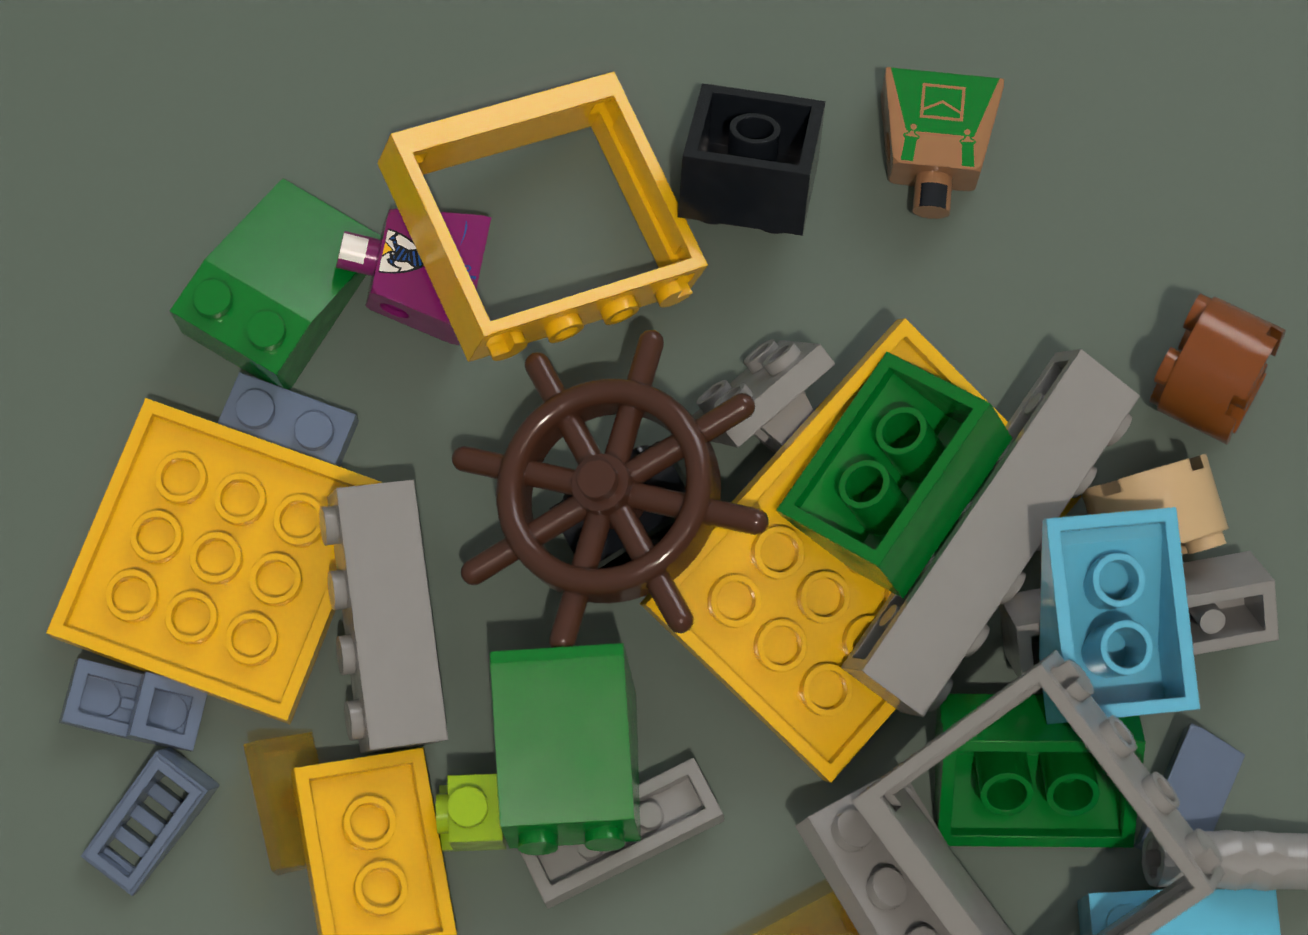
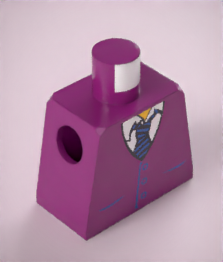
[336,208,491,346]

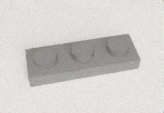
[520,757,724,909]

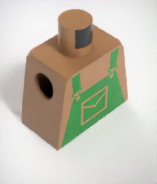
[881,67,1004,219]

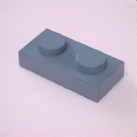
[218,372,359,467]

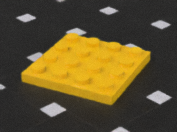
[46,398,382,725]

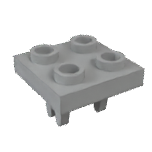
[692,339,835,453]

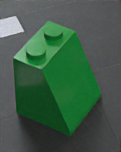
[490,643,641,855]

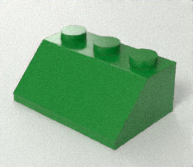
[776,352,1013,598]
[935,694,1146,848]

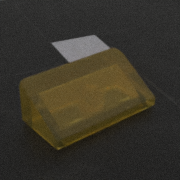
[244,732,320,876]

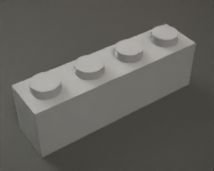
[319,480,448,753]
[999,551,1279,677]

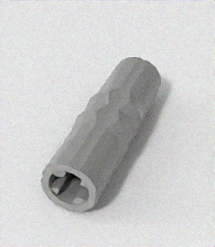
[1142,830,1308,891]

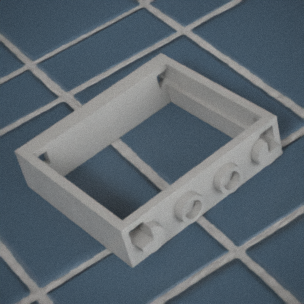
[852,650,1225,935]

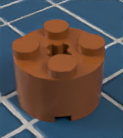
[1149,293,1286,445]

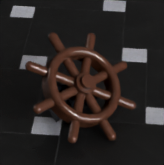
[452,330,769,648]

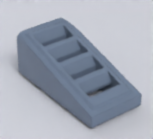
[81,747,219,896]

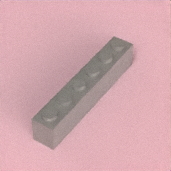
[841,349,1140,717]

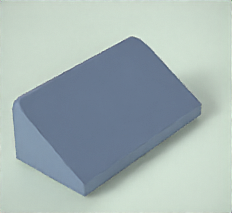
[1134,723,1245,850]

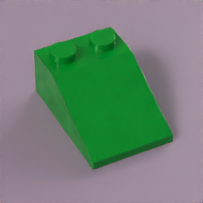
[170,178,381,390]

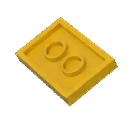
[291,748,457,935]

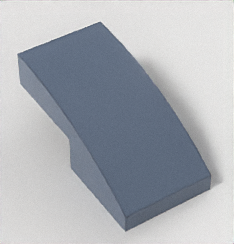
[59,658,207,752]

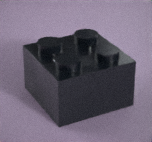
[678,83,826,236]

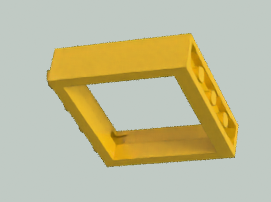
[377,72,708,362]

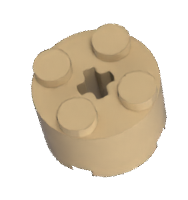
[1082,454,1229,555]

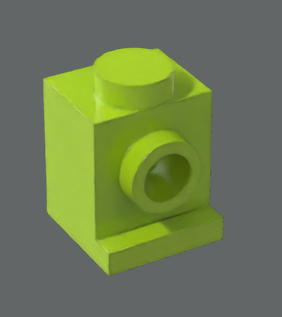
[436,774,506,852]

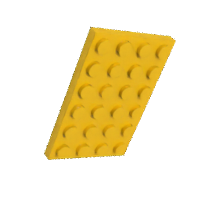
[639,318,1082,783]

